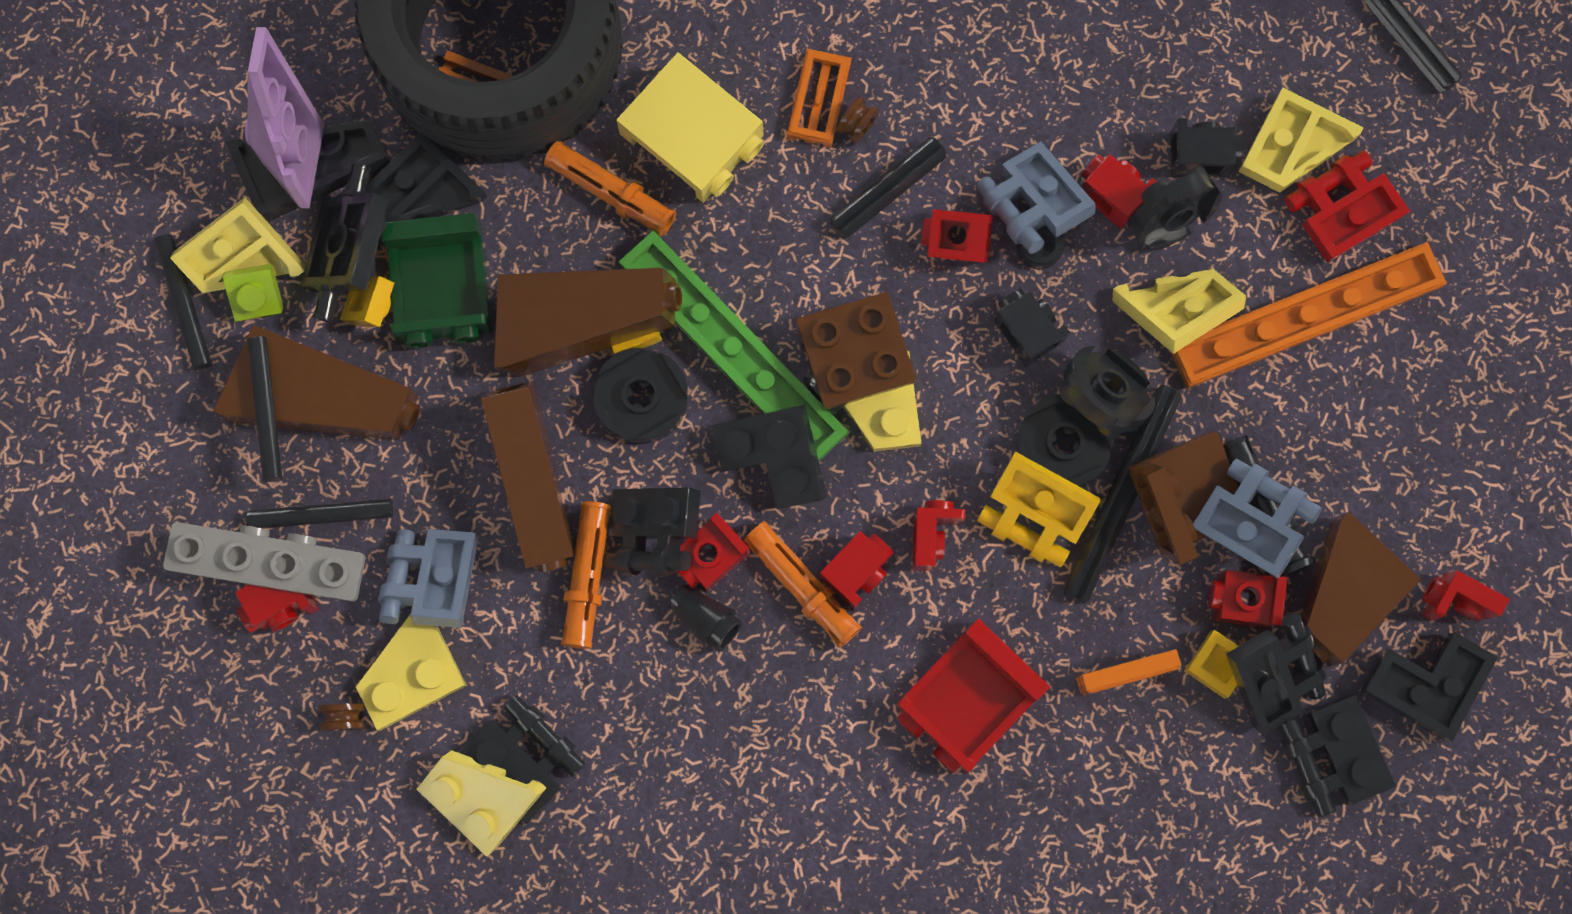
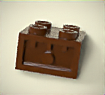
[796,291,916,410]
[1128,431,1238,565]

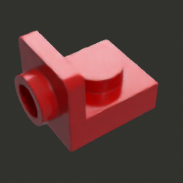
[912,500,965,571]
[1422,570,1510,622]

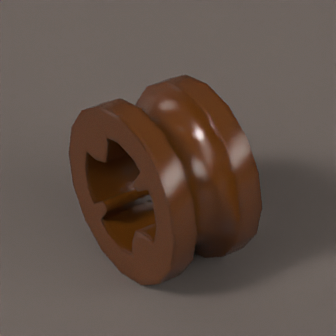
[837,96,880,144]
[319,704,364,731]

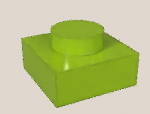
[222,263,283,322]

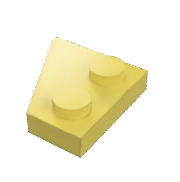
[1238,88,1363,193]
[170,197,306,293]
[1112,269,1246,354]
[843,351,922,452]
[356,614,467,731]
[416,750,546,857]

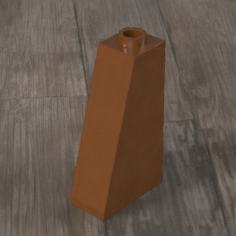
[494,268,682,377]
[213,324,420,440]
[481,380,575,572]

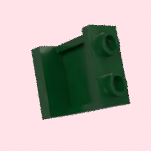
[382,213,492,349]

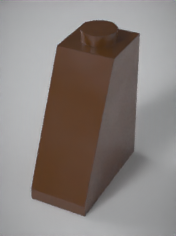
[1301,511,1422,666]

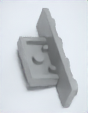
[163,522,366,602]

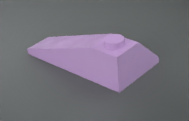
[245,27,324,208]

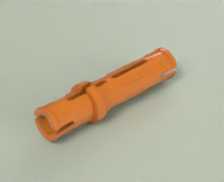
[544,141,677,237]
[561,501,611,649]
[743,521,862,648]

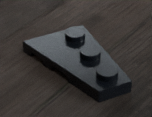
[225,119,390,222]

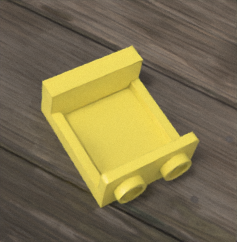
[616,52,764,203]

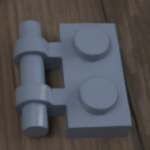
[976,141,1095,254]
[1193,458,1322,579]
[378,529,478,628]

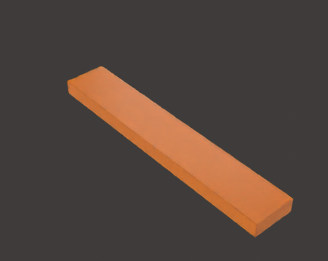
[1170,242,1447,389]

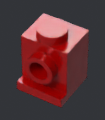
[1081,154,1157,230]
[921,209,994,263]
[677,513,750,591]
[819,531,894,610]
[1208,570,1288,630]
[235,584,320,633]

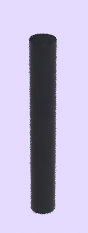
[154,234,212,371]
[247,336,283,482]
[246,498,393,529]

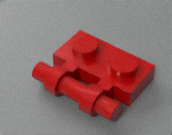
[1284,150,1410,263]

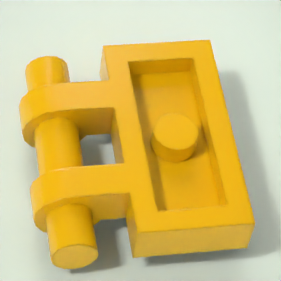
[977,452,1101,568]

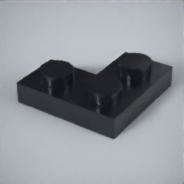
[711,404,827,509]
[1360,632,1498,742]

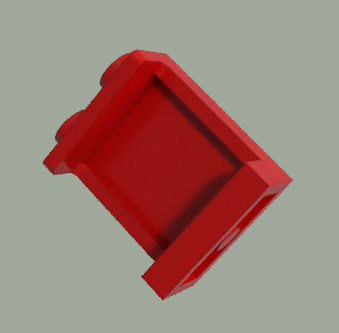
[895,618,1050,774]

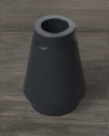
[668,585,742,652]

